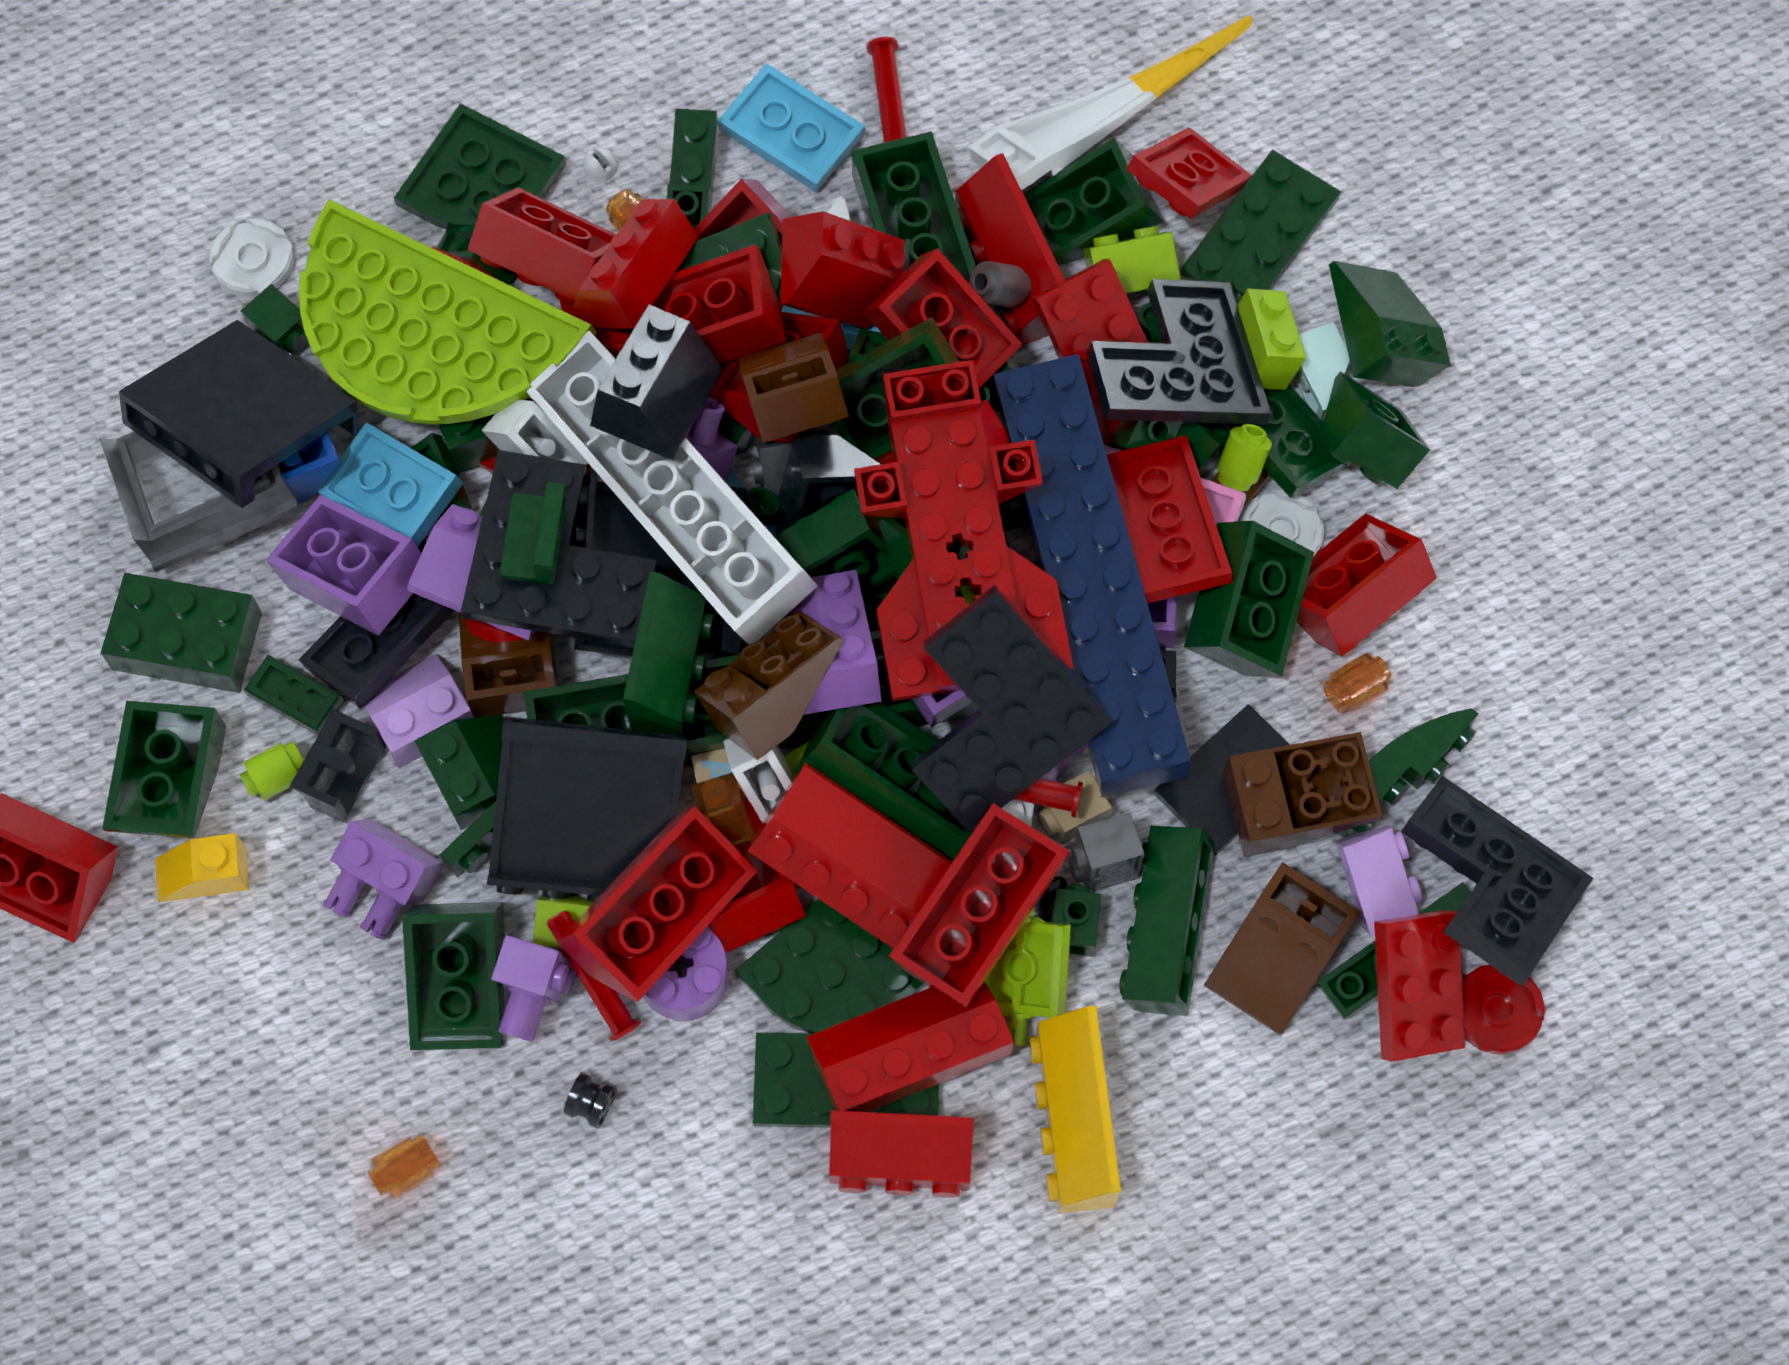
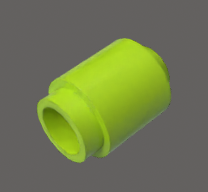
[1217,424,1272,492]
[239,741,304,801]

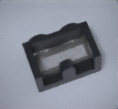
[290,709,386,823]

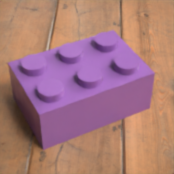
[266,495,421,636]

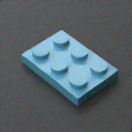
[717,63,865,193]
[317,422,464,547]

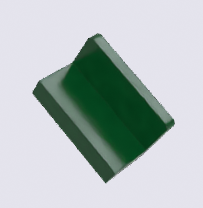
[500,482,567,585]

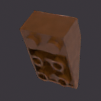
[738,332,849,443]
[694,611,843,761]
[459,612,558,718]
[1223,732,1383,857]
[1204,862,1360,1036]

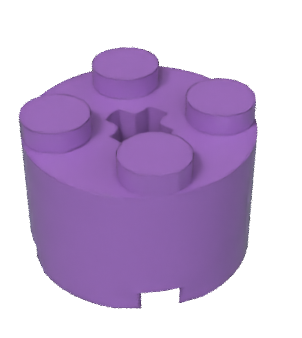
[643,927,729,1022]

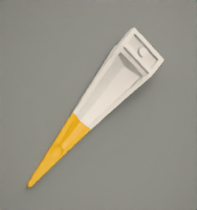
[968,15,1253,191]

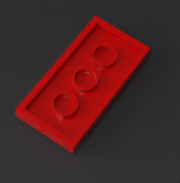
[1031,259,1148,448]
[1107,436,1233,603]

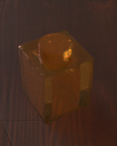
[691,772,755,846]

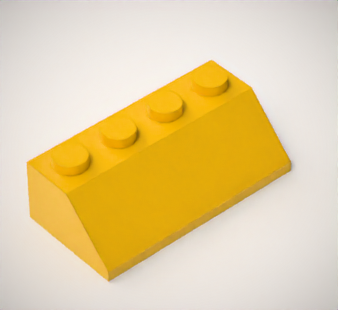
[1029,1005,1121,1214]

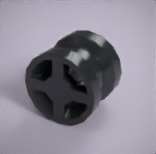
[563,1071,617,1129]

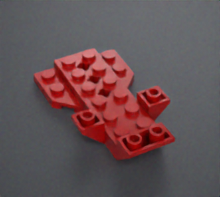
[854,360,1073,702]

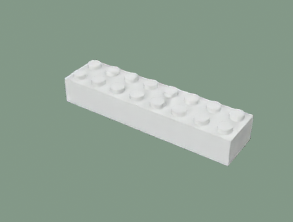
[526,330,818,645]

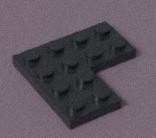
[1086,279,1271,425]
[461,450,657,648]
[910,585,1113,833]
[1401,776,1593,986]

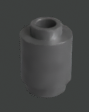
[969,261,1031,308]

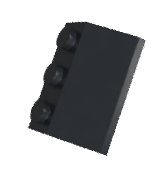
[590,305,723,461]
[774,434,880,535]

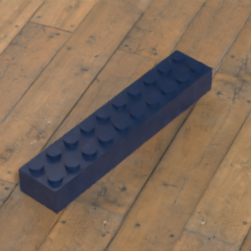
[994,354,1191,798]

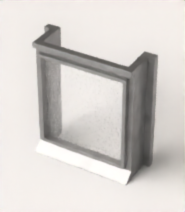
[99,432,300,572]

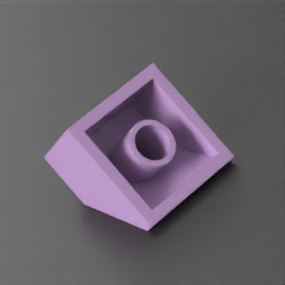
[364,654,474,768]
[1335,825,1423,936]

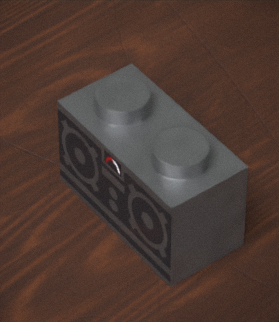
[1068,812,1145,892]

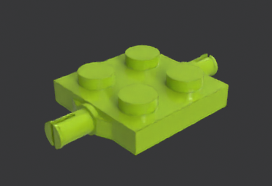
[984,908,1071,1046]

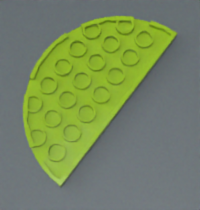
[299,199,597,424]

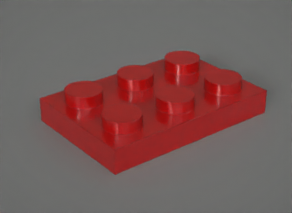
[1126,127,1252,219]
[1374,910,1465,1062]

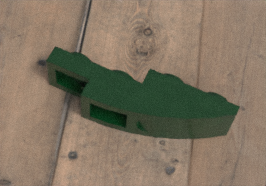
[666,108,718,228]
[1337,708,1479,838]
[1316,882,1471,1020]

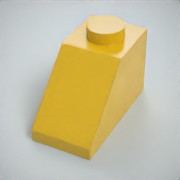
[155,833,249,903]

